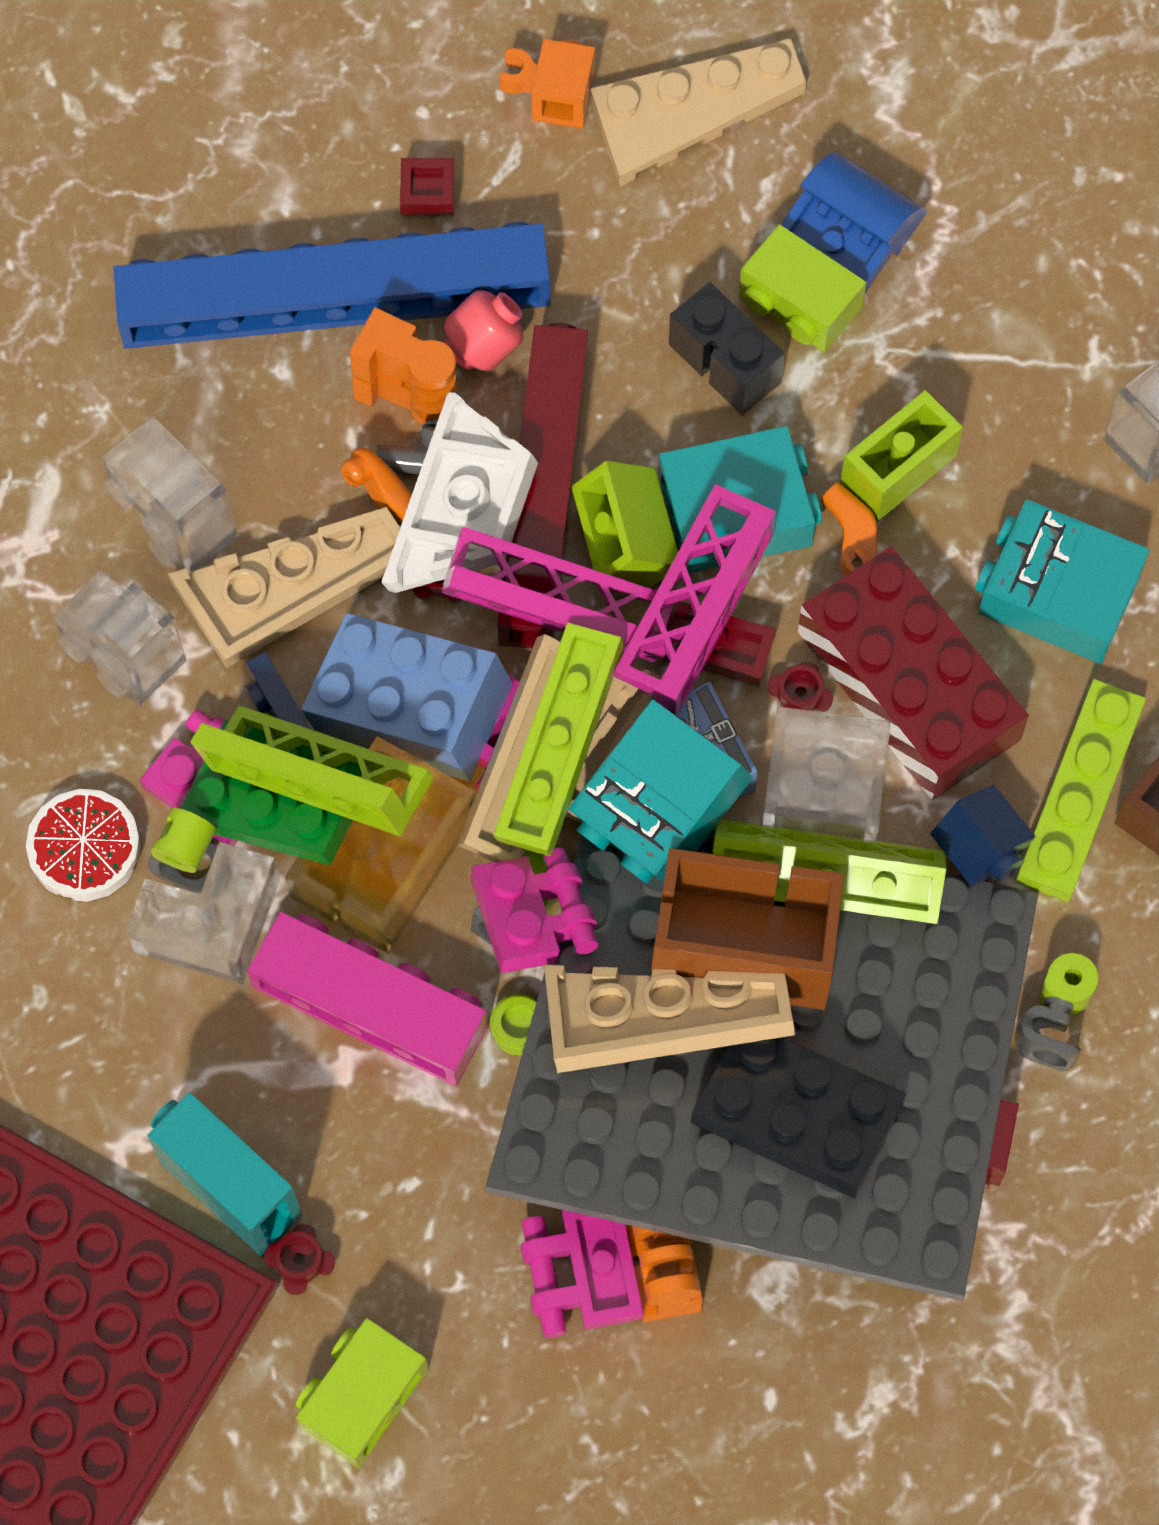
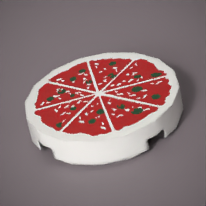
[25,788,142,902]

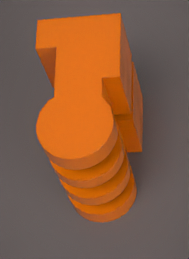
[350,307,456,425]
[625,1224,703,1322]

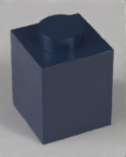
[930,784,1036,887]

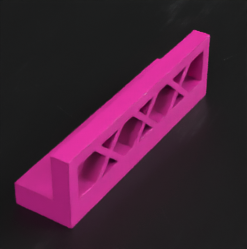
[614,484,776,717]
[441,527,674,662]

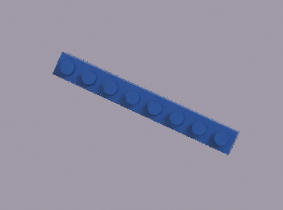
[113,222,550,349]

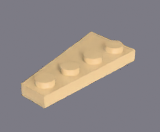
[590,38,806,187]
[168,507,400,669]
[457,634,638,862]
[544,965,795,1073]

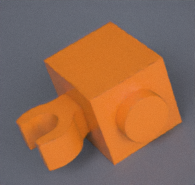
[499,39,595,129]

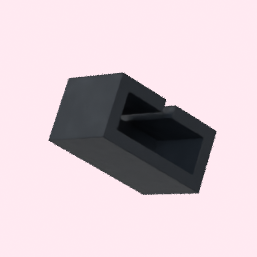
[669,282,785,416]

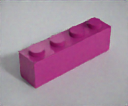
[247,911,488,1087]

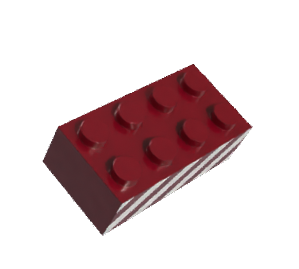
[798,546,1029,801]

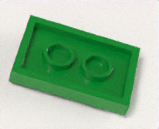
[180,720,375,866]

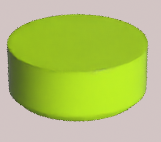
[490,994,537,1056]

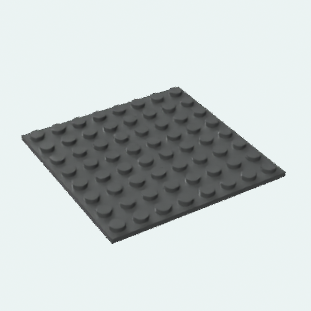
[485,827,1038,1302]

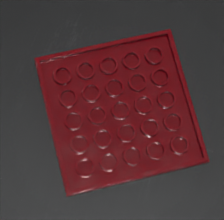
[0,1124,280,1525]

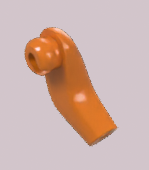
[341,448,412,525]
[819,482,877,577]

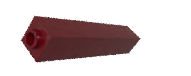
[498,323,588,649]

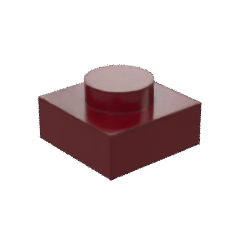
[400,158,455,215]

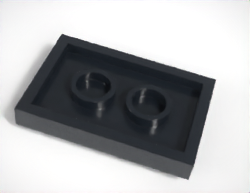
[691,1037,907,1199]

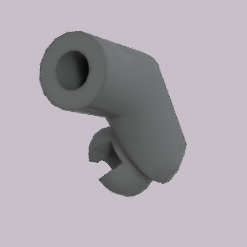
[377,419,438,475]

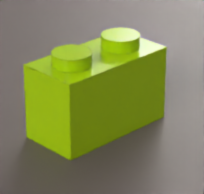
[739,224,866,353]
[840,390,963,522]
[571,461,678,589]
[295,1318,429,1469]

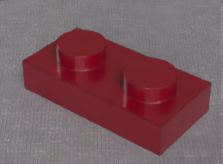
[662,601,777,687]

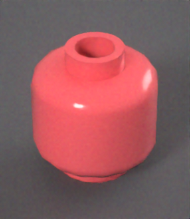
[443,290,523,371]

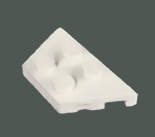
[381,392,538,593]

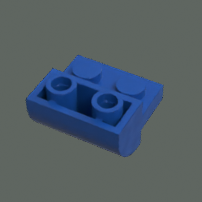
[781,151,928,293]

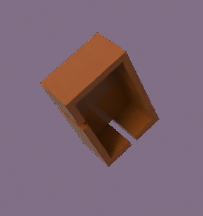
[650,848,844,1010]

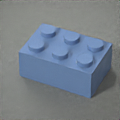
[301,613,513,782]

